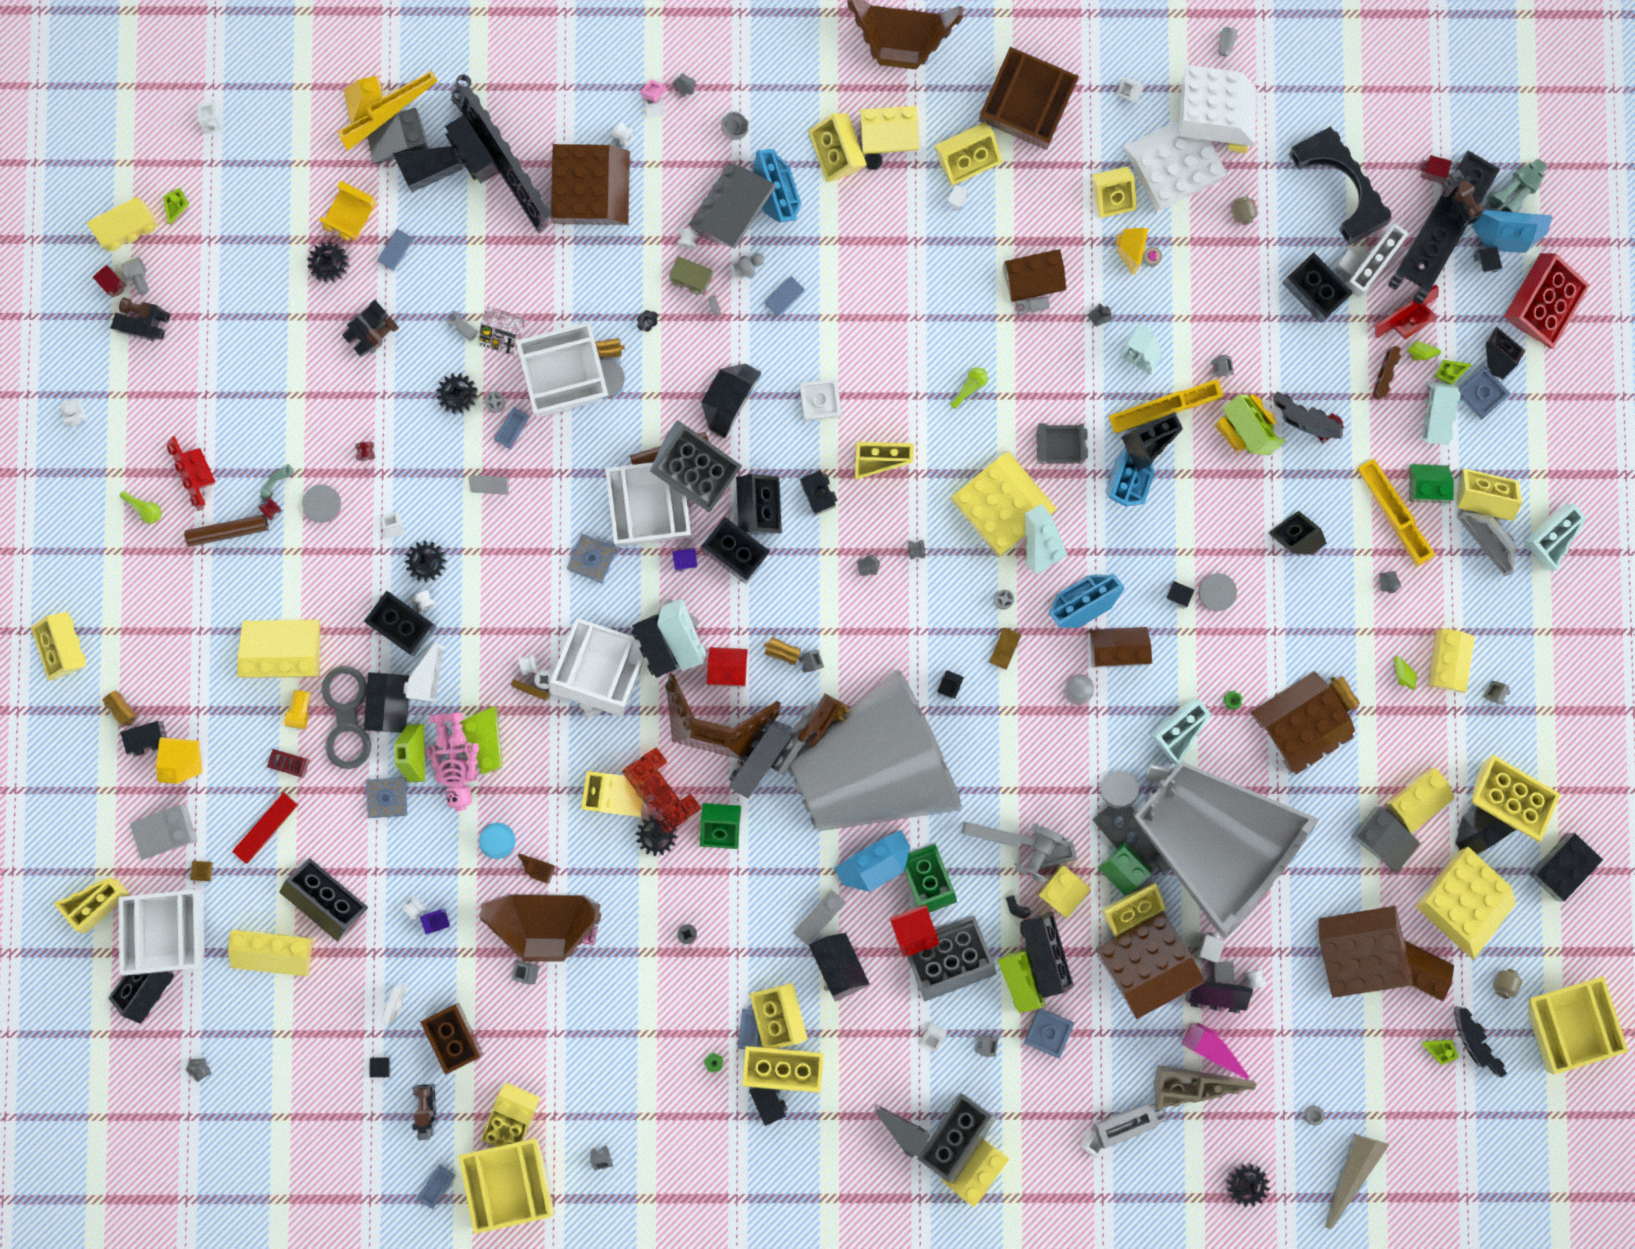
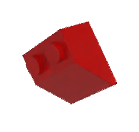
[707,647,748,687]
[889,904,940,958]

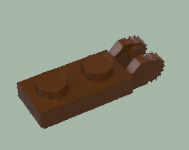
[1373,346,1401,399]
[798,693,842,747]

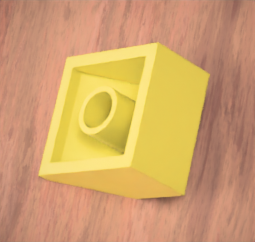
[1092,166,1137,218]
[1037,865,1091,919]

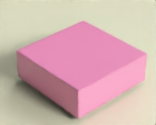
[640,79,667,103]

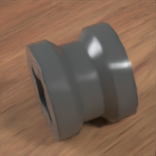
[908,540,925,560]
[677,924,697,944]

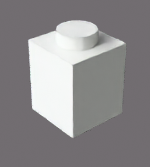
[1196,932,1225,963]

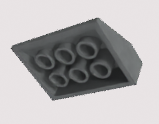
[688,163,776,249]
[650,420,742,513]
[907,916,997,1002]

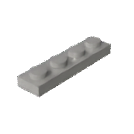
[771,702,817,775]

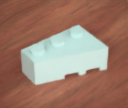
[1119,325,1162,375]
[1422,381,1460,445]
[1025,504,1068,575]
[1524,504,1587,571]
[657,598,706,671]
[1150,698,1211,765]

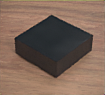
[369,1057,390,1078]

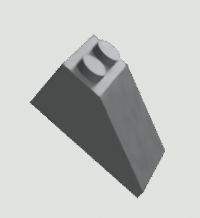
[367,107,429,164]
[1351,806,1421,873]
[874,1104,930,1158]

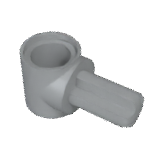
[121,257,149,295]

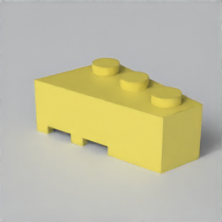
[54,877,130,933]

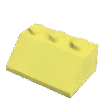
[860,106,919,154]
[808,113,867,182]
[934,122,1003,186]
[86,196,159,252]
[1457,468,1522,521]
[31,612,86,681]
[1428,628,1475,693]
[1386,768,1455,834]
[1100,882,1166,937]
[749,982,808,1049]
[942,1139,1010,1208]

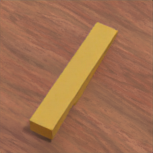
[337,70,438,151]
[1109,379,1224,434]
[1357,458,1436,568]

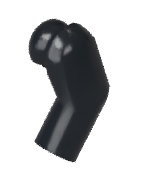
[1005,895,1031,919]

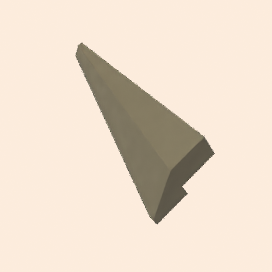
[1154,1065,1257,1110]
[1325,1133,1389,1229]

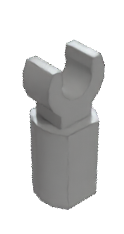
[1015,296,1050,316]
[445,310,478,342]

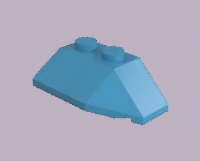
[753,149,801,223]
[1472,210,1552,253]
[1105,446,1155,507]
[1049,574,1125,628]
[834,830,910,892]

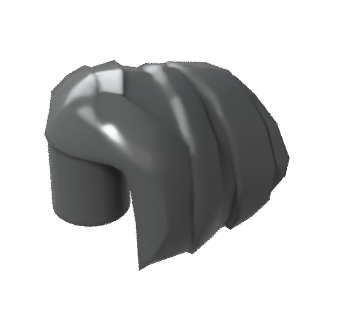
[672,73,696,98]
[1087,303,1112,327]
[857,554,880,576]
[1379,571,1402,594]
[185,1058,211,1083]

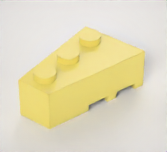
[855,441,914,480]

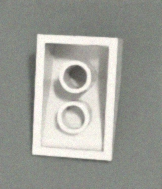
[404,643,444,703]

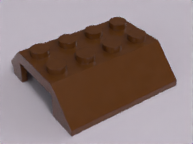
[1251,671,1356,775]

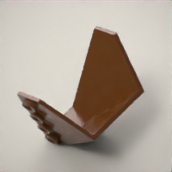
[847,0,963,70]
[665,673,781,760]
[480,894,602,962]

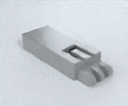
[961,822,1035,848]
[1092,1103,1167,1149]

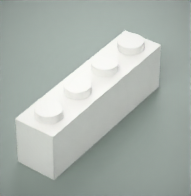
[1346,222,1409,298]

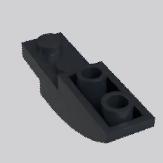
[1273,391,1343,439]
[1454,1006,1507,1078]

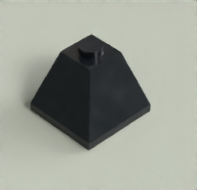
[1486,326,1526,380]
[1268,510,1327,555]

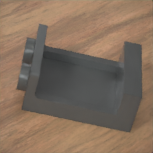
[1036,423,1088,464]

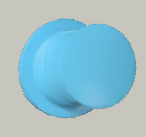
[479,822,516,859]

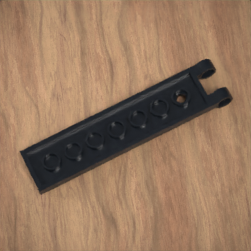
[451,74,552,234]
[1387,150,1500,305]

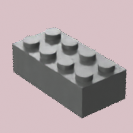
[917,1093,997,1184]

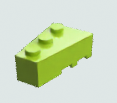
[1223,394,1287,455]
[460,706,503,775]
[997,949,1046,1013]

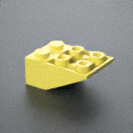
[581,771,646,817]
[481,1082,541,1147]

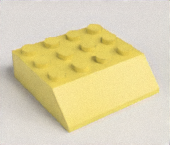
[950,451,1057,558]
[1415,847,1516,960]
[1528,976,1629,1075]
[458,1138,554,1234]

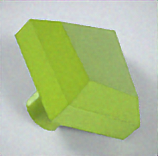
[163,187,190,225]
[1407,341,1442,361]
[1434,359,1472,385]
[1393,656,1417,691]
[1421,1039,1459,1065]

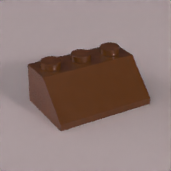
[1003,249,1067,303]
[1089,627,1153,668]
[1404,940,1454,1002]

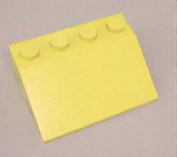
[237,620,320,678]
[1471,755,1561,843]

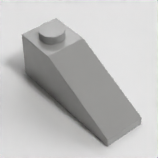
[793,889,846,946]

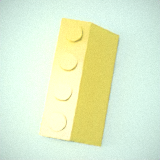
[228,929,313,977]
[742,1046,824,1093]

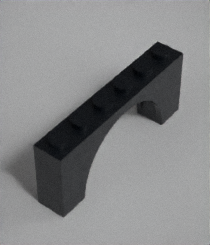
[1289,126,1392,246]

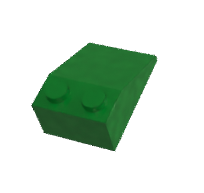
[904,844,957,913]

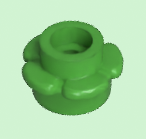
[1223,691,1242,710]
[704,1053,724,1072]

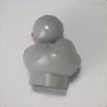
[733,253,765,278]

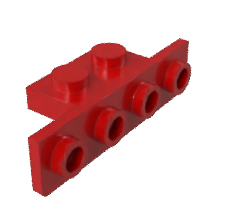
[1375,284,1439,340]
[167,436,216,511]

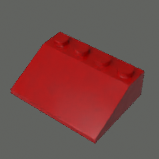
[1503,253,1590,349]

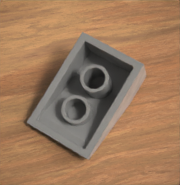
[130,805,198,860]

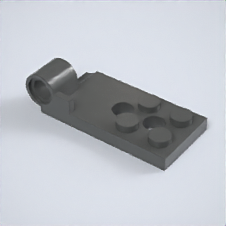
[1092,805,1171,875]

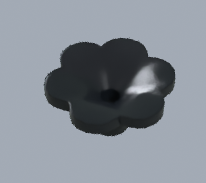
[637,310,658,332]

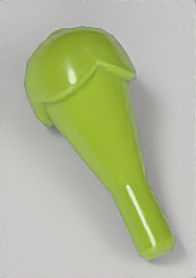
[950,367,989,409]
[120,491,162,524]

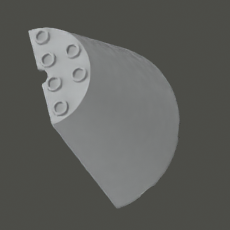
[788,669,962,831]
[1133,762,1319,939]

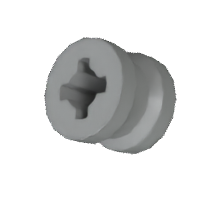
[485,392,506,413]
[994,589,1014,610]

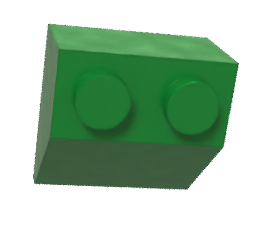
[1409,464,1454,503]
[700,803,741,849]
[1097,841,1152,895]

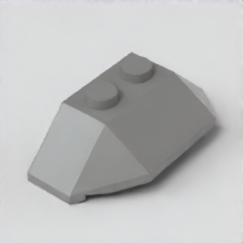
[1457,512,1516,576]

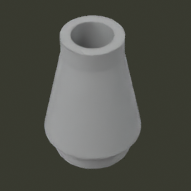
[1218,27,1238,57]

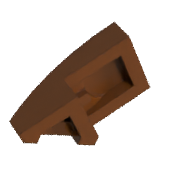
[518,853,556,884]

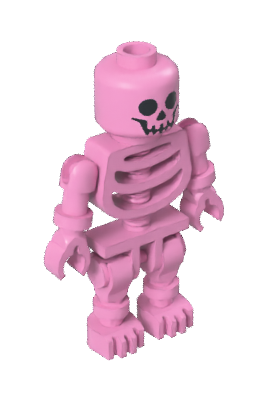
[426,712,479,811]

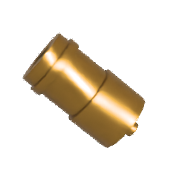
[595,338,625,358]
[764,637,801,665]
[1328,676,1360,712]
[102,690,137,727]

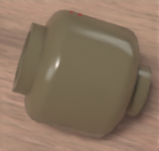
[1231,196,1258,225]
[1493,969,1522,999]

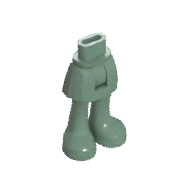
[1487,159,1548,213]

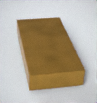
[989,627,1021,670]
[510,679,550,701]

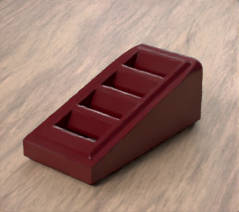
[267,749,310,778]

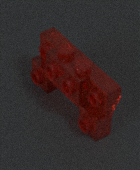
[622,747,702,834]

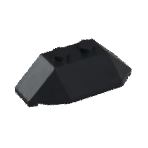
[701,363,762,439]
[1455,806,1517,854]

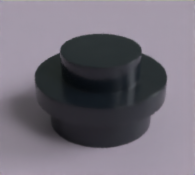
[864,153,882,170]

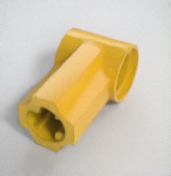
[285,690,311,730]

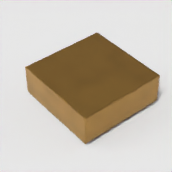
[190,861,213,882]

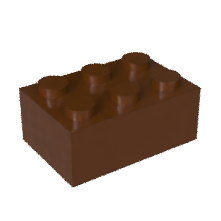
[420,1002,484,1075]

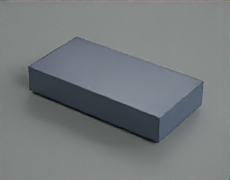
[377,229,414,271]
[765,276,805,317]
[494,407,530,450]
[738,1009,759,1049]
[417,1164,456,1209]

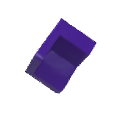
[672,548,698,572]
[420,908,450,935]

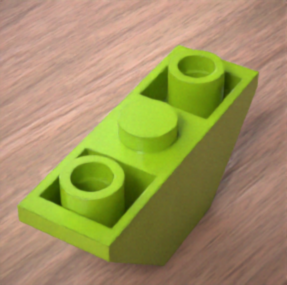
[394,724,425,782]

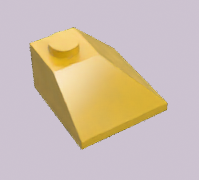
[343,75,384,123]
[1115,228,1149,274]
[156,737,203,784]

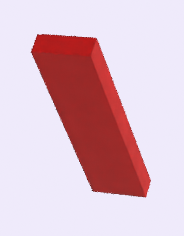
[232,792,299,864]

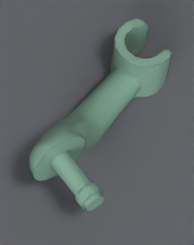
[260,464,294,501]

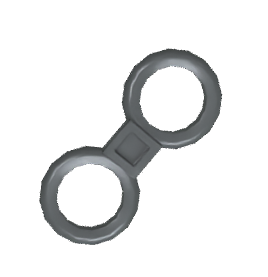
[321,666,371,769]

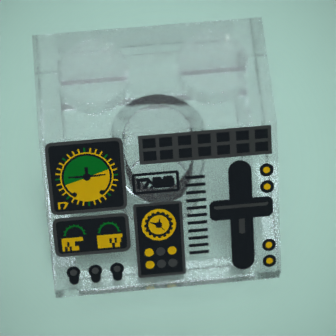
[477,305,526,357]

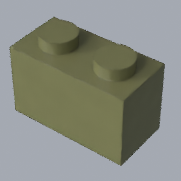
[669,256,713,296]

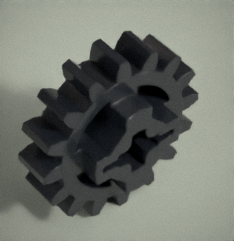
[307,241,350,284]
[436,373,478,415]
[405,541,448,583]
[635,814,678,856]
[1226,1163,1270,1207]

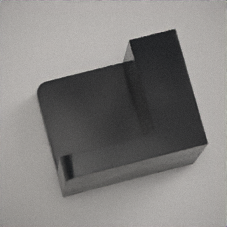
[1473,246,1502,273]
[1166,581,1195,609]
[937,670,964,699]

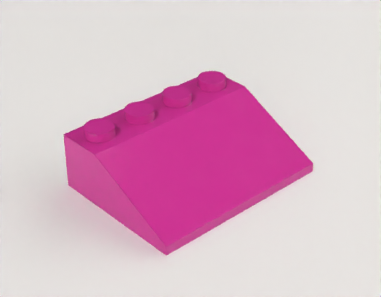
[1180,1022,1250,1080]

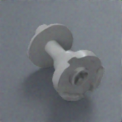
[1013,822,1069,884]

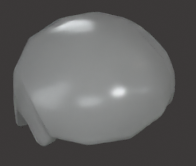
[721,111,749,140]
[1064,674,1094,705]

